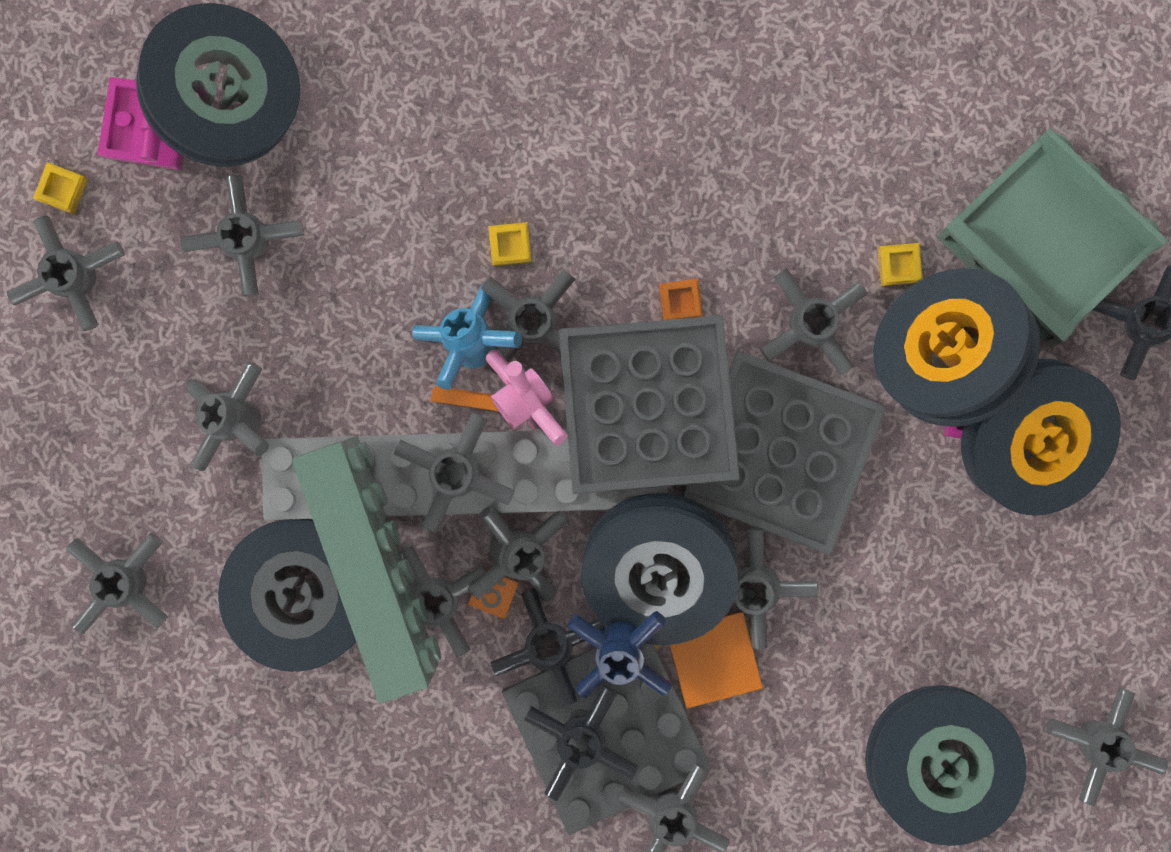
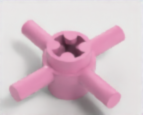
[485,349,568,446]

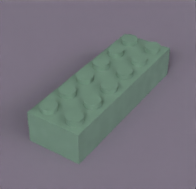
[291,435,441,704]

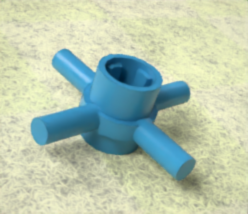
[412,285,522,390]

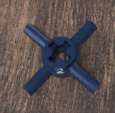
[567,611,672,698]

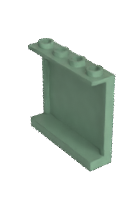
[937,128,1168,348]

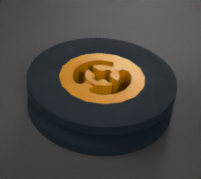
[873,268,1040,427]
[961,359,1121,516]

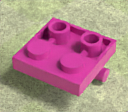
[97,77,183,170]

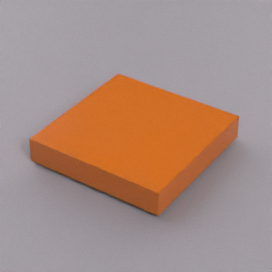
[670,610,763,709]

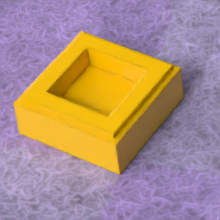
[33,162,88,215]
[488,222,532,267]
[878,243,923,287]

